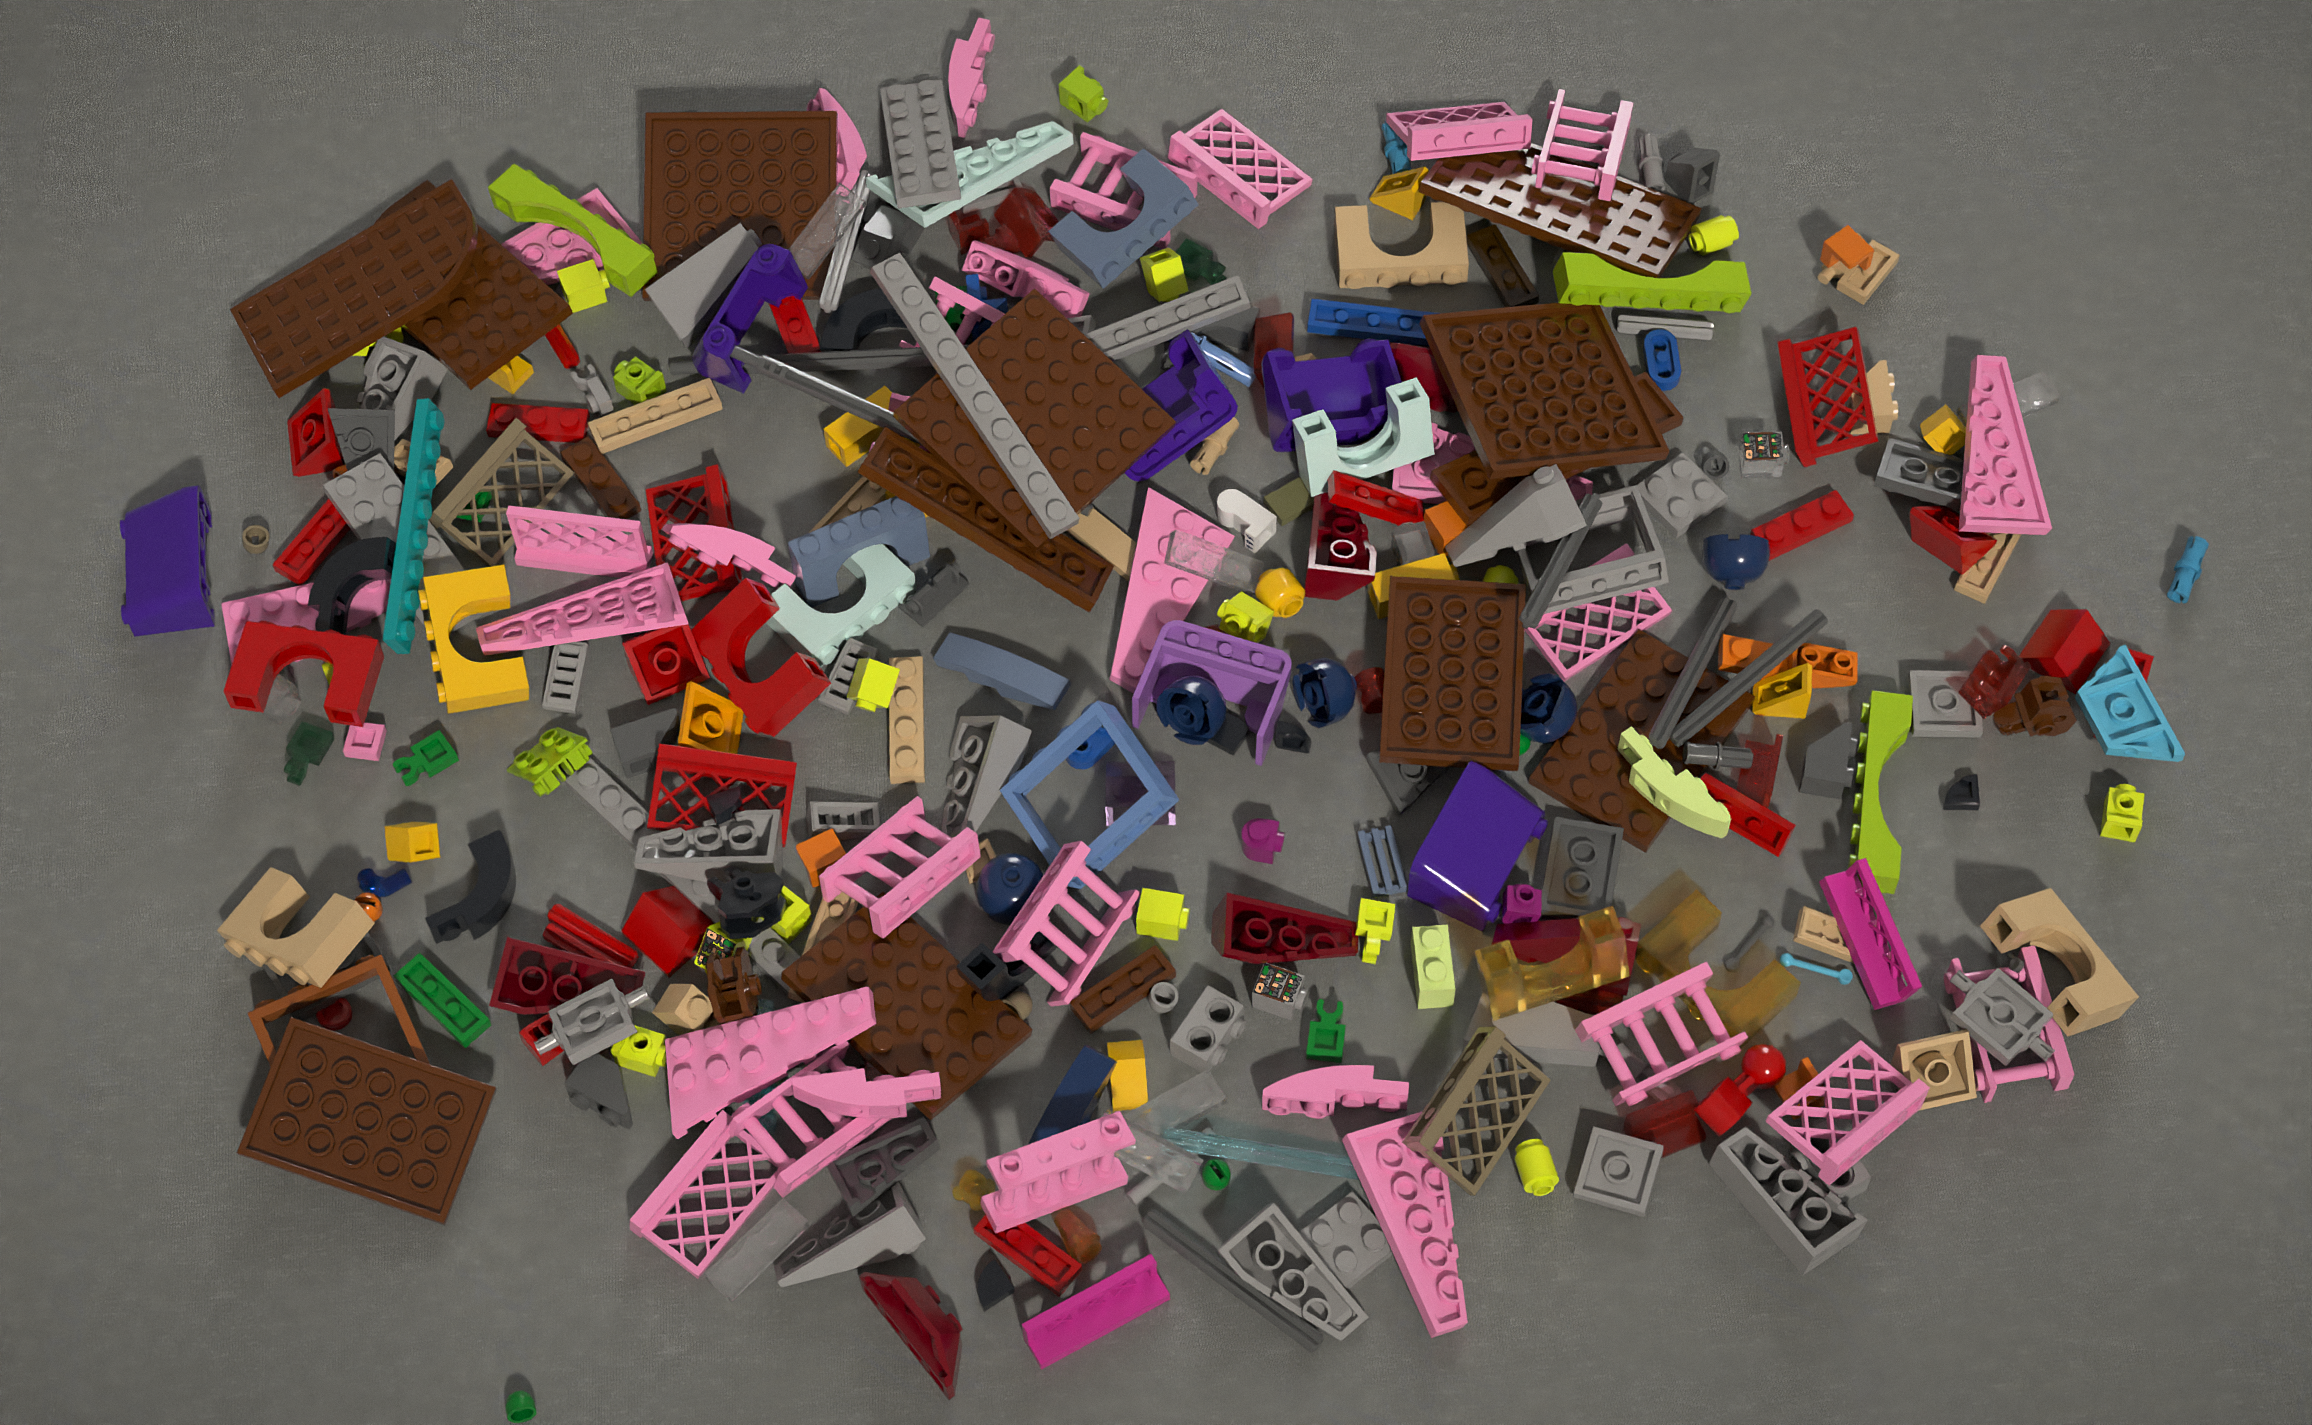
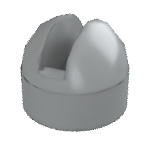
[1148,982,1179,1014]

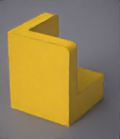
[488,356,534,394]
[1920,404,1966,455]
[384,822,440,863]

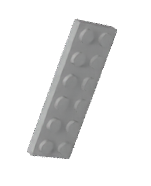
[880,79,961,209]
[323,453,487,643]

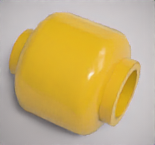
[1255,568,1305,618]

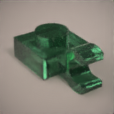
[1175,238,1227,285]
[283,721,335,786]

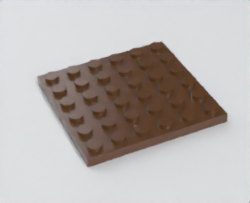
[642,111,838,301]
[893,288,1176,553]
[1419,303,1670,479]

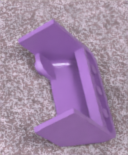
[1132,620,1292,766]

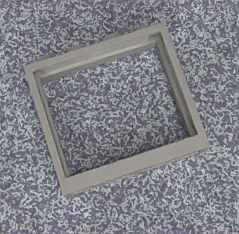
[1513,485,1669,614]

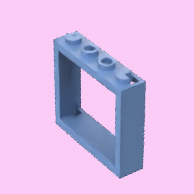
[1000,700,1179,889]

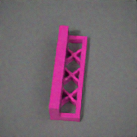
[1819,858,1922,1010]
[1022,1254,1170,1370]

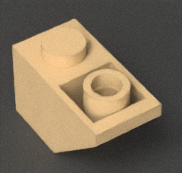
[1846,360,1898,434]
[652,984,735,1035]

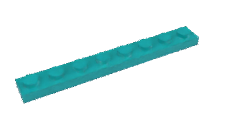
[383,398,445,654]

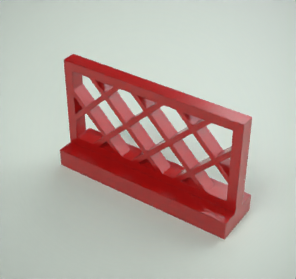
[1777,326,1879,468]
[646,464,743,602]
[647,744,797,847]

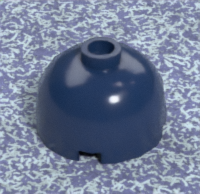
[1702,534,1770,590]
[1292,658,1357,728]
[1520,673,1578,743]
[1157,675,1226,745]
[976,853,1043,925]

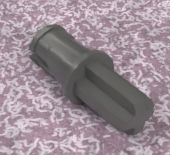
[1682,742,1753,770]

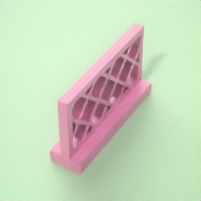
[1386,102,1532,161]
[1168,109,1313,229]
[506,505,653,578]
[1524,543,1672,682]
[1766,1040,1930,1185]
[630,1110,779,1279]

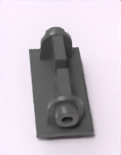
[899,561,970,627]

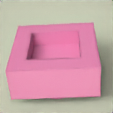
[343,722,387,761]

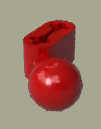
[1694,1044,1786,1137]

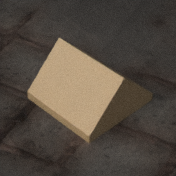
[1890,1029,1977,1111]

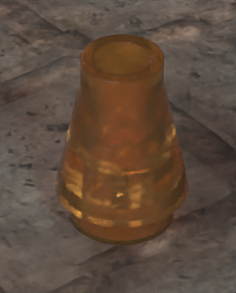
[1054,1209,1102,1264]

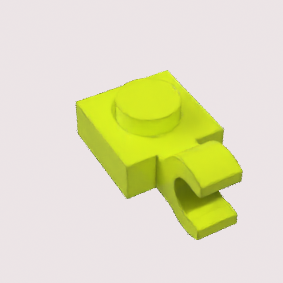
[1355,898,1395,964]

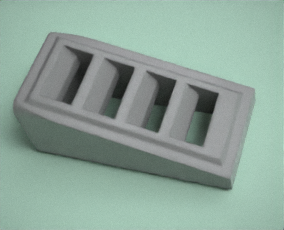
[818,638,880,716]
[542,641,592,714]
[806,801,880,841]

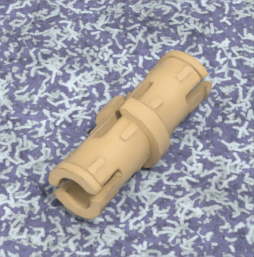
[1190,417,1239,475]

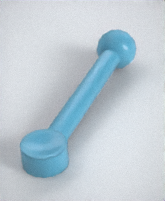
[1780,953,1853,985]

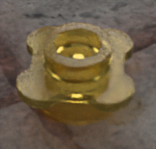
[952,1169,996,1211]

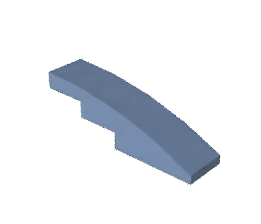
[933,632,1071,710]

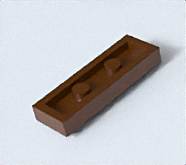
[560,436,641,519]
[1069,945,1176,1034]

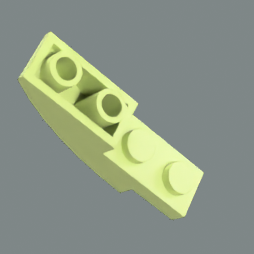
[1618,726,1731,838]

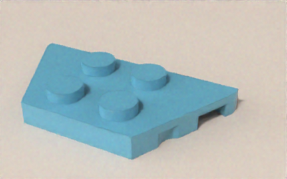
[2075,645,2185,762]

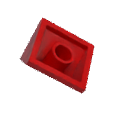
[287,388,344,477]
[1909,506,1997,575]
[2017,609,2110,695]
[622,624,710,705]
[621,886,714,978]

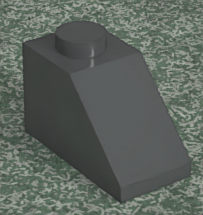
[1665,148,1720,204]
[851,205,911,270]

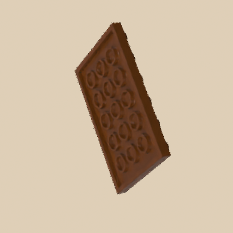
[1379,576,1526,771]
[1529,629,1755,853]
[781,891,1033,1120]
[237,1017,497,1225]

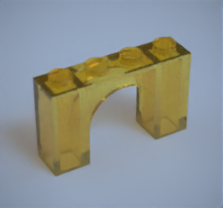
[1635,889,1801,1048]
[1475,906,1629,1021]

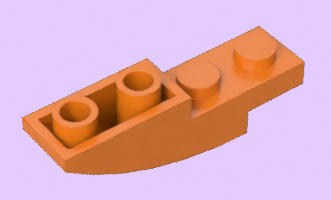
[1718,634,1858,688]

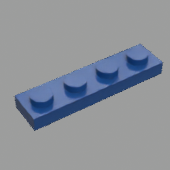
[1307,299,1440,346]

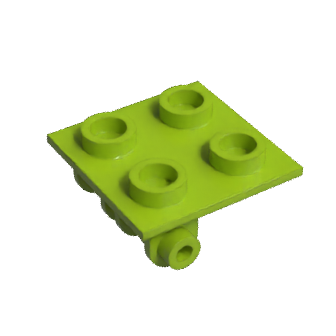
[506,727,592,797]

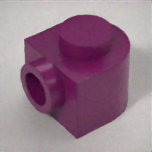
[1241,818,1285,864]
[1502,884,1542,924]

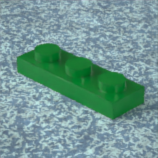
[393,953,492,1048]

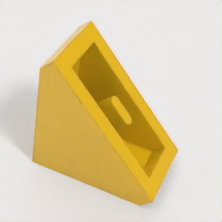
[1369,167,1429,220]
[1752,663,1812,719]
[1107,1040,1149,1111]

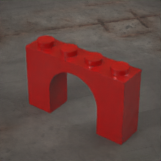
[691,578,831,737]
[223,621,384,727]

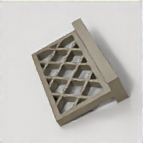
[429,418,574,567]
[1402,1026,1551,1196]

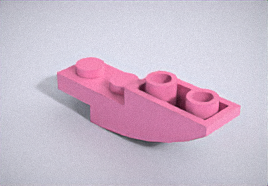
[948,17,995,138]
[807,88,867,198]
[962,241,1090,318]
[662,523,796,589]
[1262,1065,1409,1119]
[792,1066,941,1119]

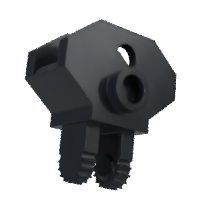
[707,866,787,939]

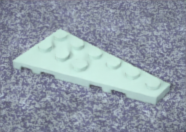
[865,121,1074,228]

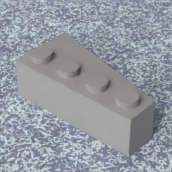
[1709,1127,1868,1276]

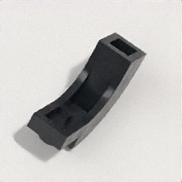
[820,288,907,352]
[308,537,396,635]
[425,829,516,944]
[956,931,1057,1001]

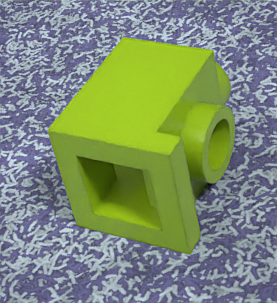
[1059,65,1109,123]
[613,356,667,405]

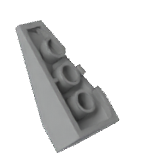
[357,337,448,441]
[1445,464,1587,567]
[942,715,1032,837]
[634,809,783,883]
[774,1182,926,1288]
[1217,1203,1368,1341]

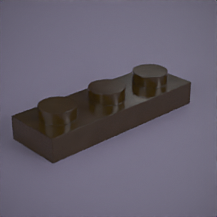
[1467,224,1539,307]

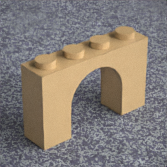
[1334,202,1469,289]
[217,867,375,988]
[1980,888,2139,1037]

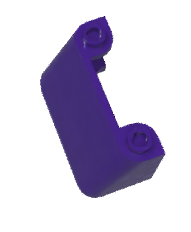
[692,244,808,394]
[1125,329,1238,482]
[1262,339,1402,452]
[120,485,215,637]
[1407,761,1548,932]

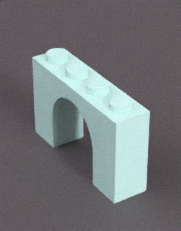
[1292,377,1435,497]
[766,544,917,667]

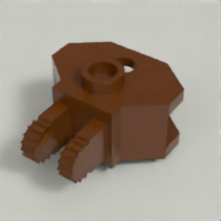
[1992,676,2077,737]
[706,946,762,1023]

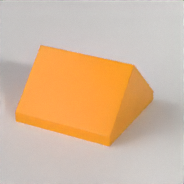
[678,681,744,754]

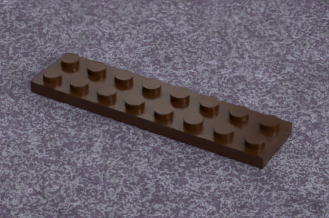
[1430,372,1684,526]
[858,427,1114,612]

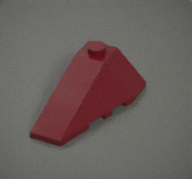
[1304,492,1377,601]
[1211,892,1358,964]
[1491,916,1641,996]
[489,937,646,1015]

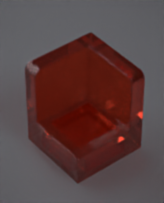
[947,211,990,255]

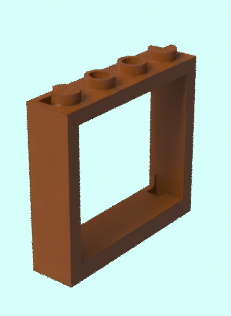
[248,954,430,1067]

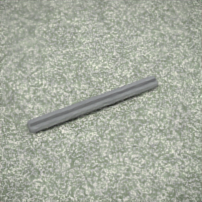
[819,170,872,313]

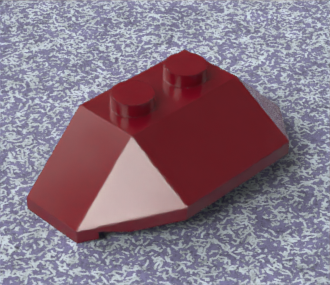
[1390,343,1458,413]
[859,1272,963,1400]

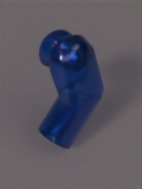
[357,868,412,897]

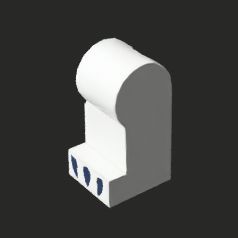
[1217,489,1277,553]

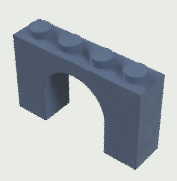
[1048,148,1199,289]
[788,496,930,608]

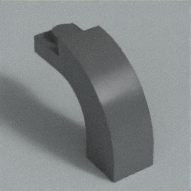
[1161,306,1260,373]

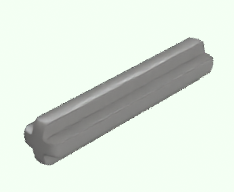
[1617,314,1714,340]

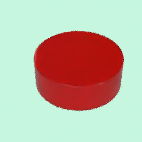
[316,998,353,1031]

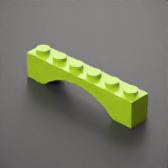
[488,163,657,297]
[1553,252,1752,313]
[1847,690,1913,894]

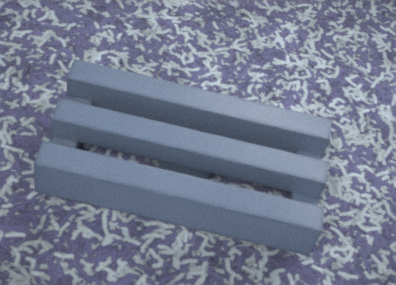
[1357,825,1407,898]

